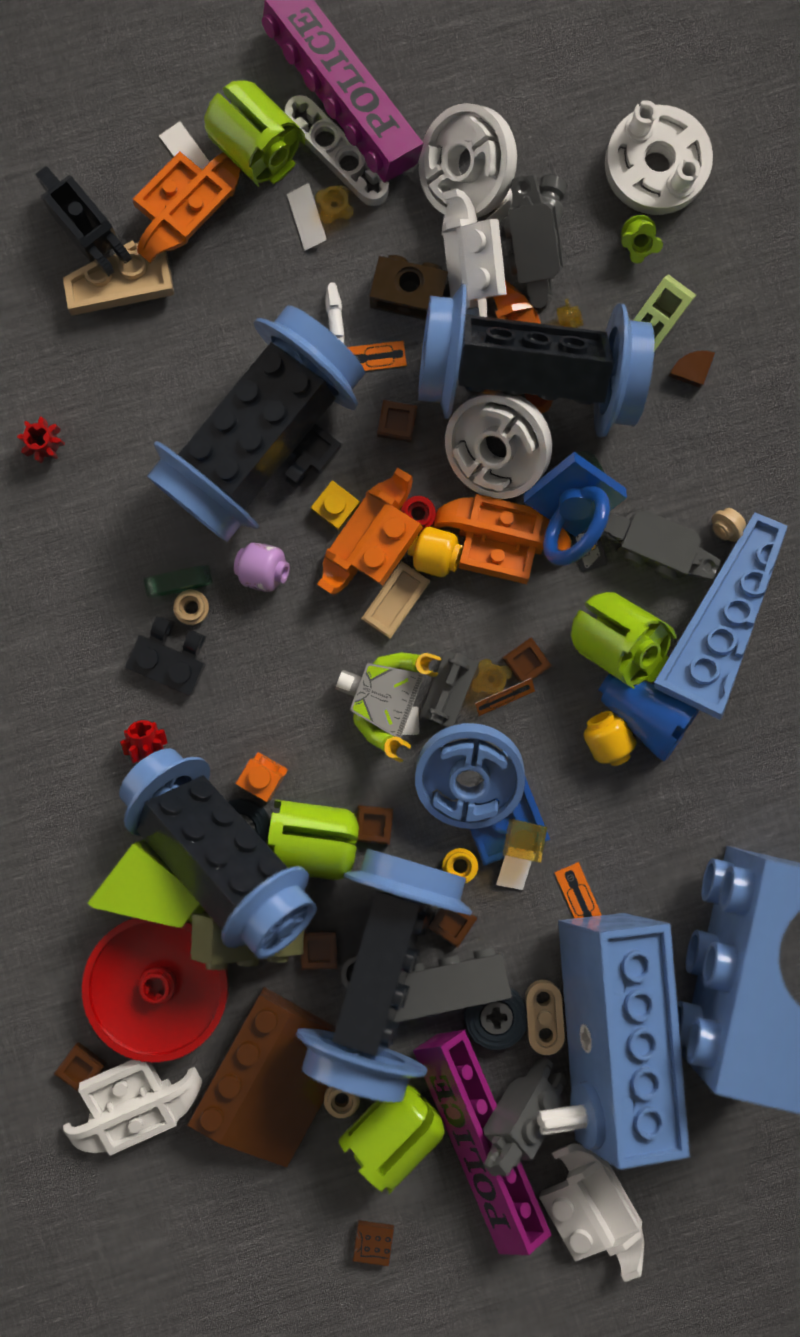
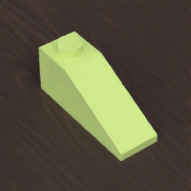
[633,275,696,352]

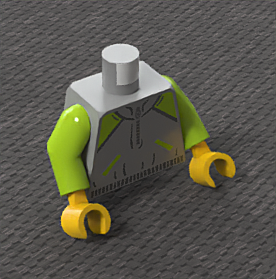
[335,652,441,762]

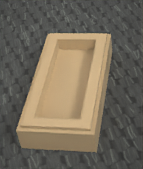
[361,561,430,639]

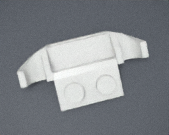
[441,188,507,317]
[63,1059,202,1155]
[539,1144,644,1282]

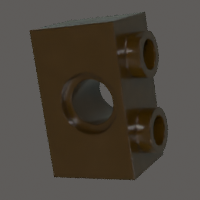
[369,255,448,320]

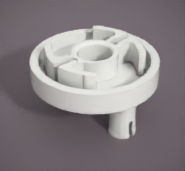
[605,100,713,215]
[419,103,517,218]
[445,390,552,499]

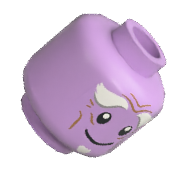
[234,542,290,592]

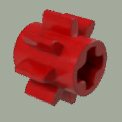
[17,417,65,464]
[120,720,168,763]

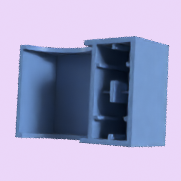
[677,846,800,1114]

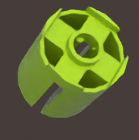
[204,80,305,187]
[570,592,676,689]
[267,800,359,880]
[339,1085,445,1194]

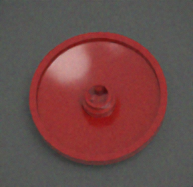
[82,917,229,1062]

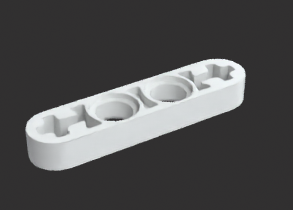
[285,95,389,206]

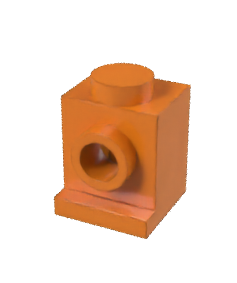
[235,752,289,802]

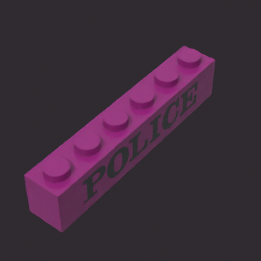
[262,0,424,183]
[413,1030,552,1255]

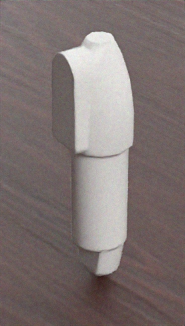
[325,282,345,344]

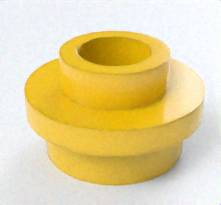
[442,848,478,883]

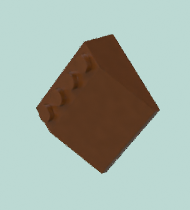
[187,987,336,1168]

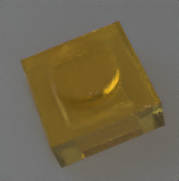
[503,819,547,863]

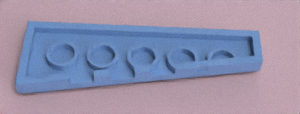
[654,512,787,720]

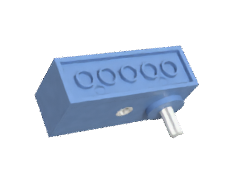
[537,913,690,1169]

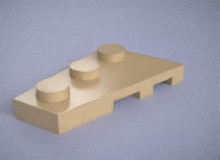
[63,240,175,316]

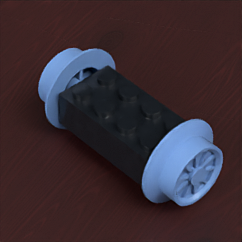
[119,748,316,959]

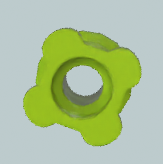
[621,215,663,264]

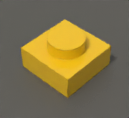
[311,480,360,531]

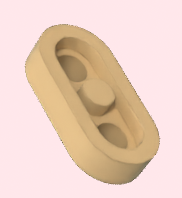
[525,980,565,1055]

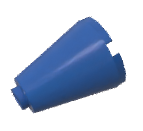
[598,673,699,762]

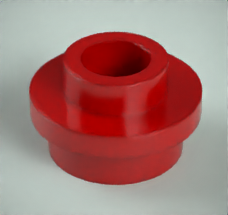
[401,496,436,531]

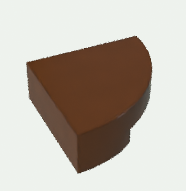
[668,350,715,388]

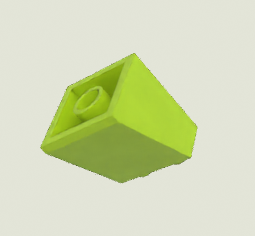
[87,839,206,928]

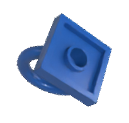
[524,452,627,566]

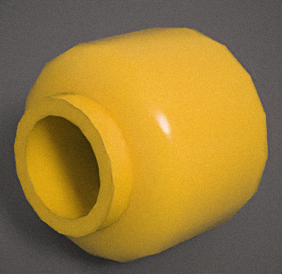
[408,527,463,577]
[583,711,637,766]

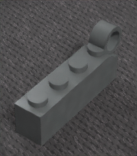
[341,947,513,1022]

